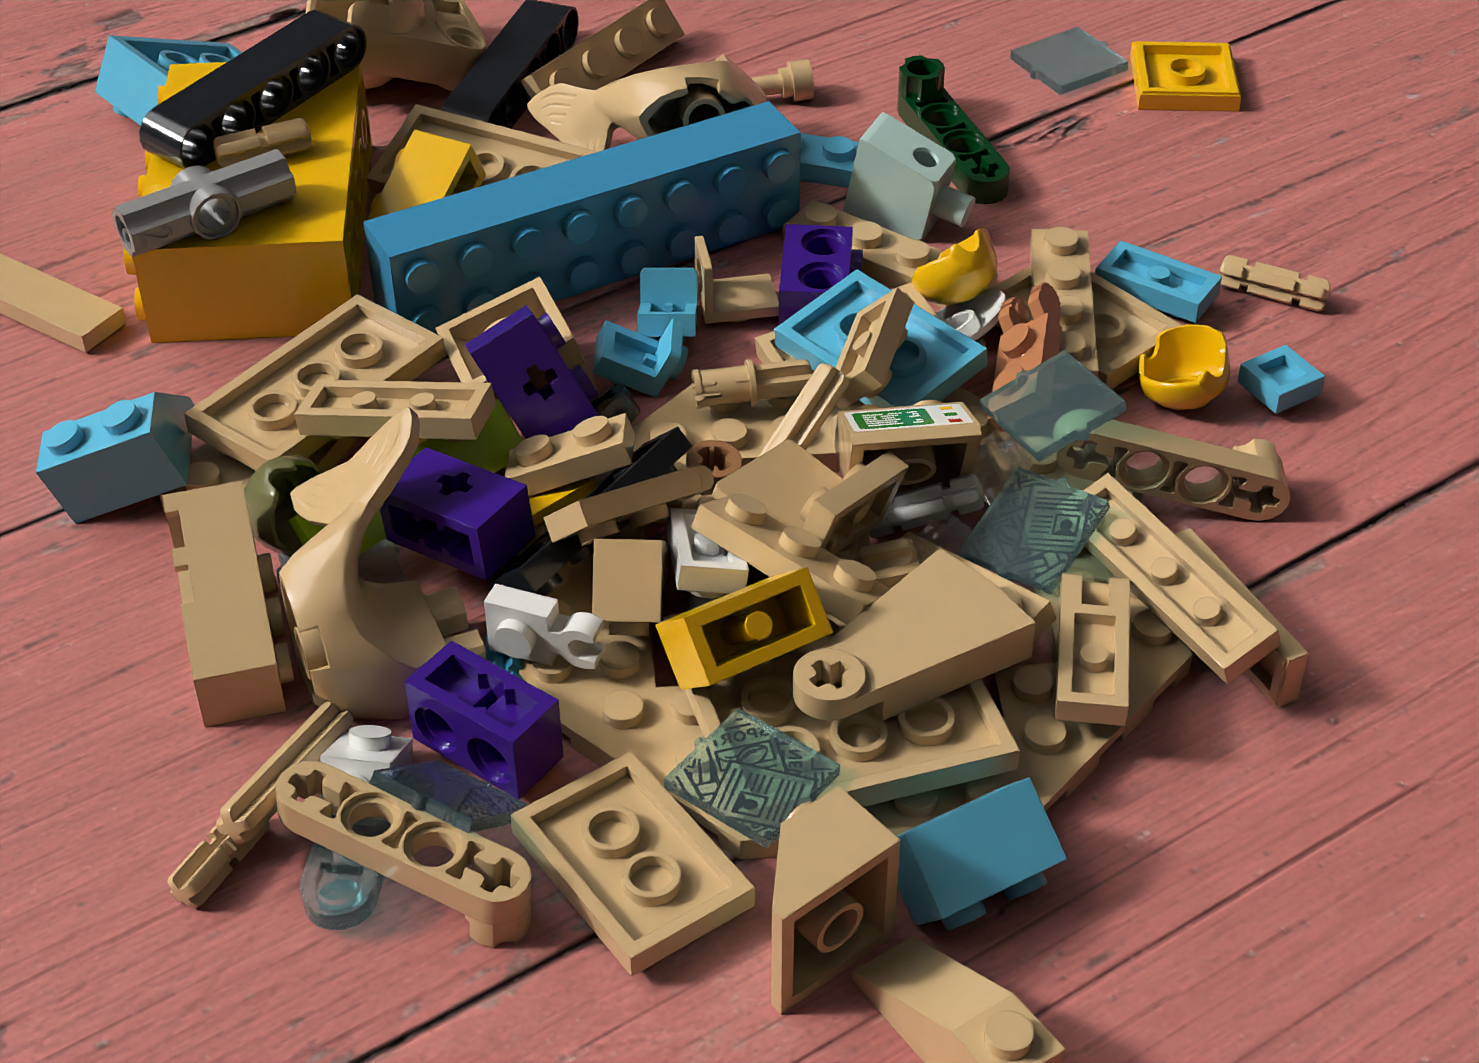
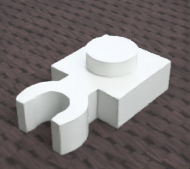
[484,584,605,669]

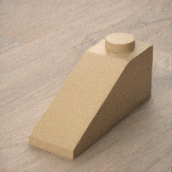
[852,936,1066,1063]

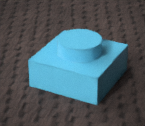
[1237,345,1325,414]

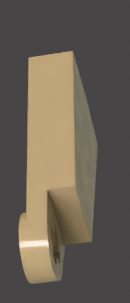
[793,548,1036,721]

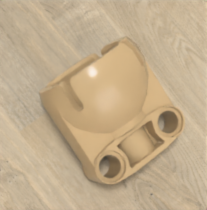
[306,0,487,91]

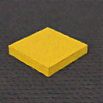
[1130,41,1241,112]

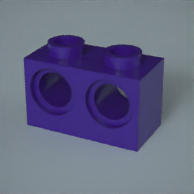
[779,224,863,325]
[404,640,564,800]

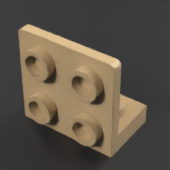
[712,439,909,555]

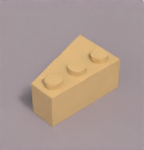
[162,481,295,727]

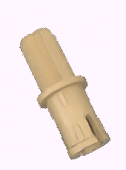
[691,359,813,409]

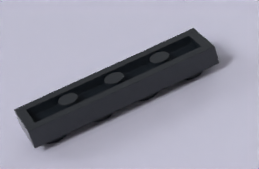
[486,426,693,596]

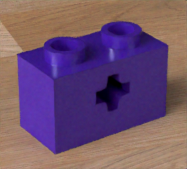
[465,305,599,439]
[380,447,536,580]

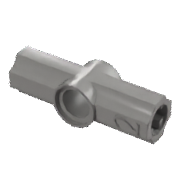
[112,149,297,257]

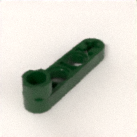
[897,55,1010,204]

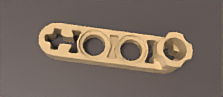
[1054,413,1291,521]
[276,761,531,948]

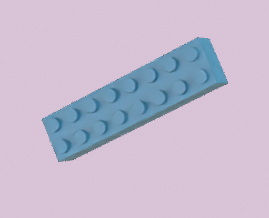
[363,101,801,335]

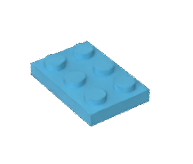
[774,269,987,408]

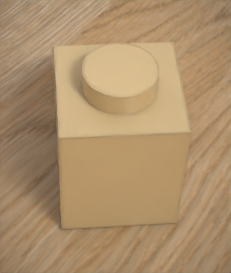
[592,539,671,636]

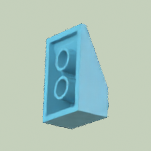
[95,35,242,126]

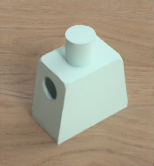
[843,112,975,241]

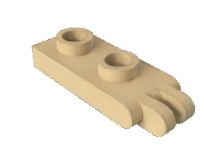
[544,465,714,546]

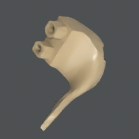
[527,54,766,151]
[279,407,487,720]

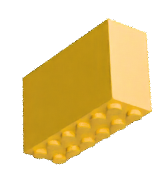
[124,61,373,343]

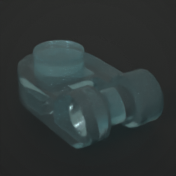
[300,815,391,930]

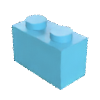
[897,777,1067,931]

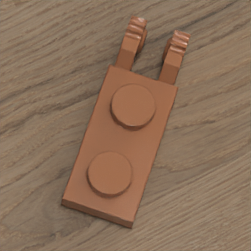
[987,281,1062,432]

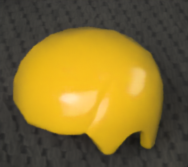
[911,228,998,305]
[1139,324,1230,410]

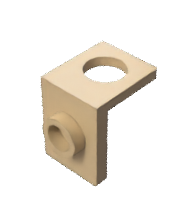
[694,236,779,324]

